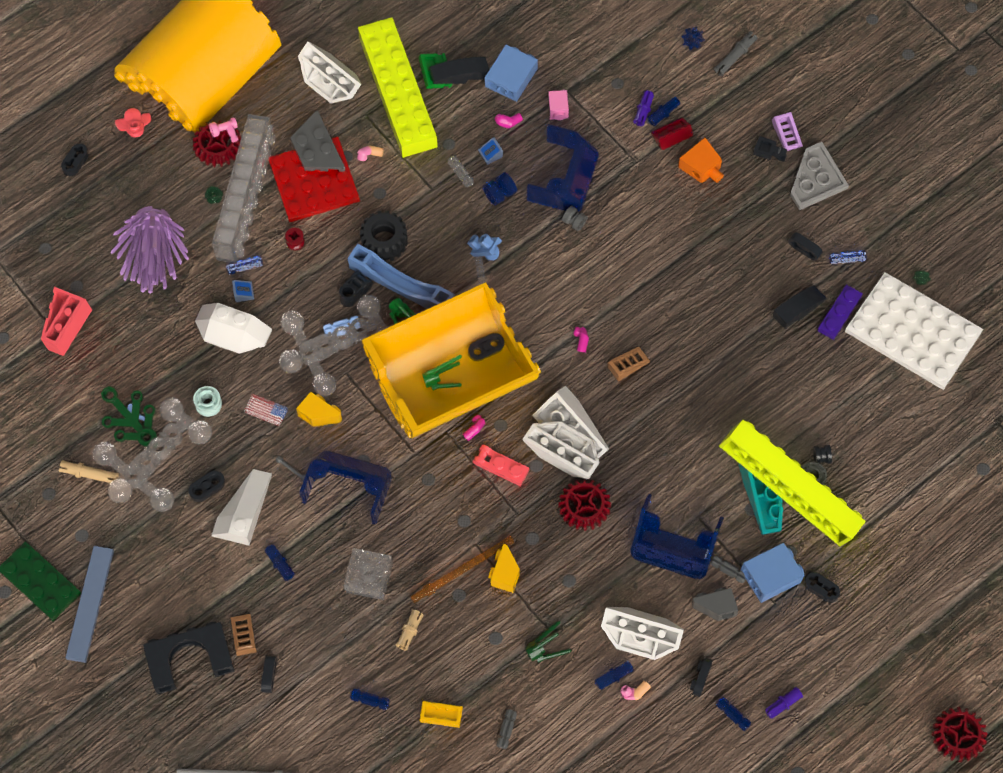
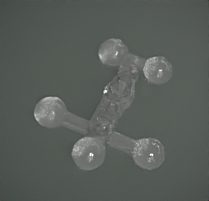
[279,295,390,397]
[93,398,212,512]

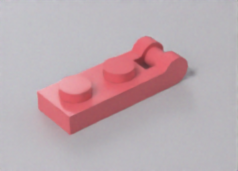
[472,445,530,487]

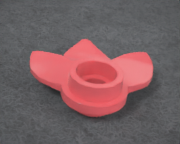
[115,108,151,138]

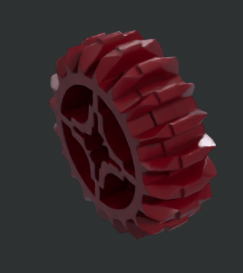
[193,120,242,168]
[558,478,611,531]
[931,706,988,762]

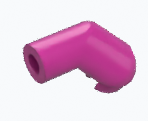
[495,113,523,129]
[574,327,589,353]
[463,415,485,441]

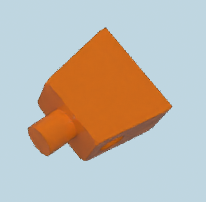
[679,138,724,183]

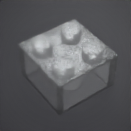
[344,548,393,600]

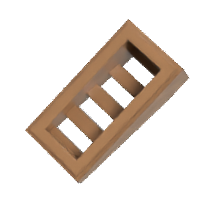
[608,347,650,382]
[231,614,257,656]

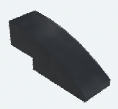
[429,57,489,84]
[773,285,827,329]

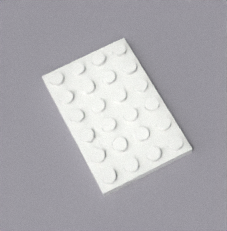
[845,272,983,390]

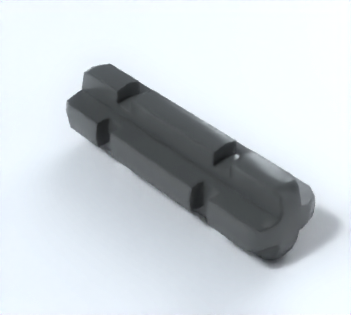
[711,555,746,583]
[497,709,517,749]

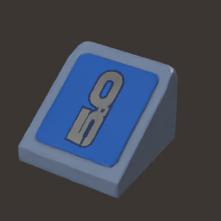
[478,137,503,165]
[232,280,254,302]

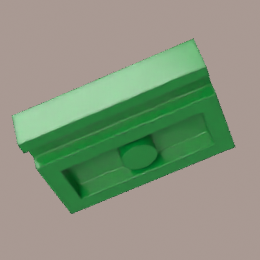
[418,53,452,89]

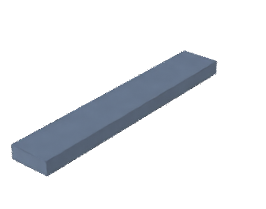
[66,546,114,663]

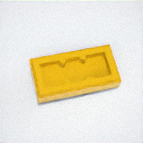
[420,701,463,728]

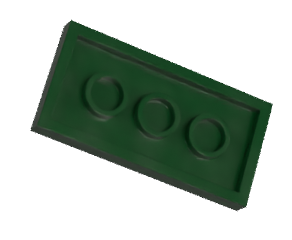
[0,541,81,621]

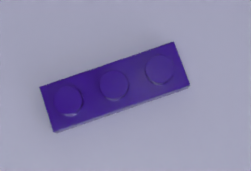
[818,285,863,340]

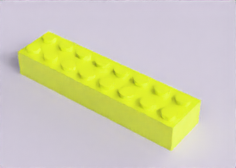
[358,17,438,158]
[719,420,866,546]

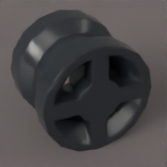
[813,445,832,464]

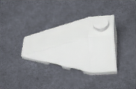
[532,386,609,459]
[212,469,272,545]

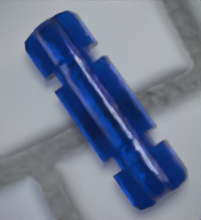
[829,250,867,264]
[226,256,263,275]
[350,689,390,710]
[716,697,751,731]

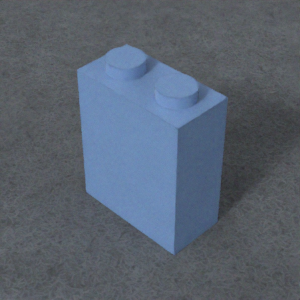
[485,45,538,102]
[740,543,805,603]

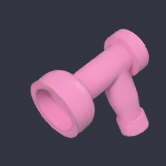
[209,117,239,142]

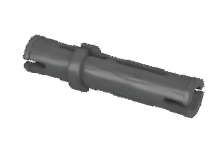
[714,31,758,76]

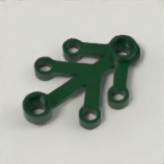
[101,386,157,447]

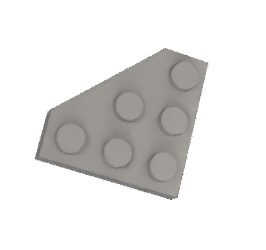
[790,142,849,210]

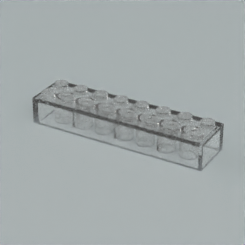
[212,114,275,264]

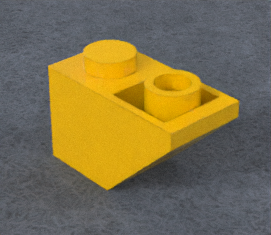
[296,392,342,427]
[488,544,520,593]

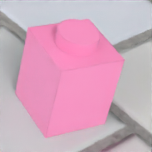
[548,90,569,120]

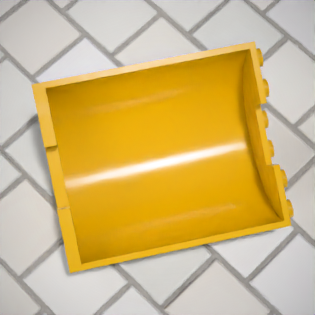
[114,0,282,133]
[362,282,541,438]

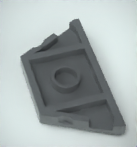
[290,111,345,172]

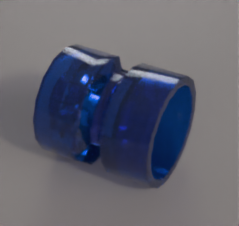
[483,172,517,206]

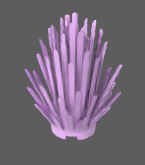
[111,206,188,293]

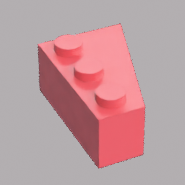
[41,287,92,356]

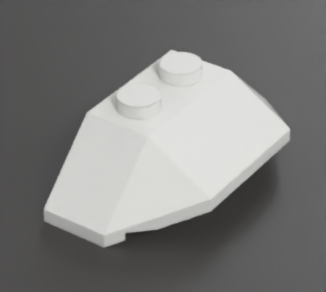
[298,41,361,103]
[195,303,272,353]
[523,421,599,479]
[601,607,684,660]

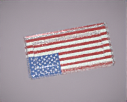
[244,394,288,427]

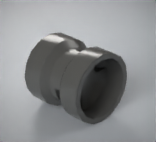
[562,206,588,231]

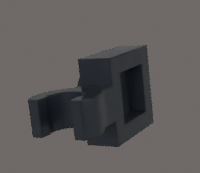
[753,136,787,162]

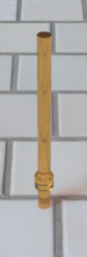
[410,536,514,603]

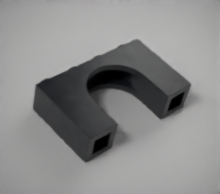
[143,622,235,695]

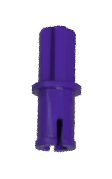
[633,90,654,126]
[765,687,803,719]

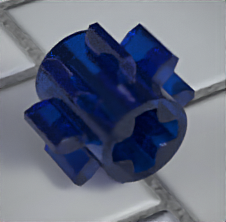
[681,26,705,50]

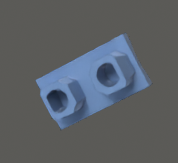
[467,234,502,261]

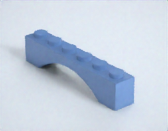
[348,244,455,309]

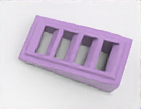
[772,112,803,151]

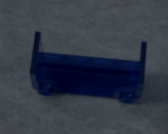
[527,124,599,212]
[300,451,392,525]
[631,494,724,579]

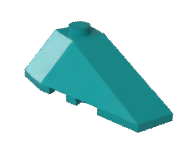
[738,463,783,535]

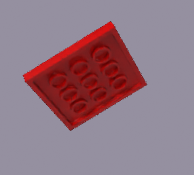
[268,137,360,223]

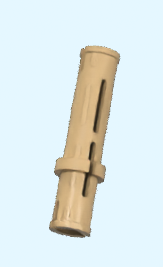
[59,460,119,485]

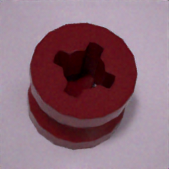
[285,227,305,251]

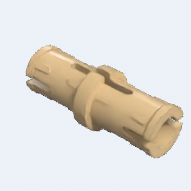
[396,610,424,651]

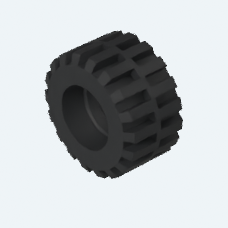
[360,211,408,262]

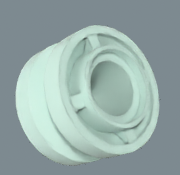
[193,386,222,417]

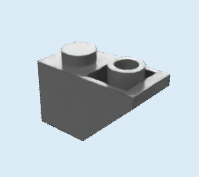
[692,588,738,621]

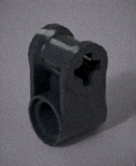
[339,271,373,307]

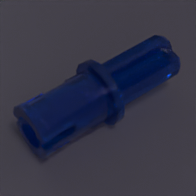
[647,97,681,126]
[265,544,295,581]
[595,660,634,690]

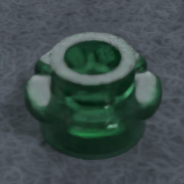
[205,186,223,204]
[912,271,931,285]

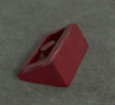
[651,118,693,150]

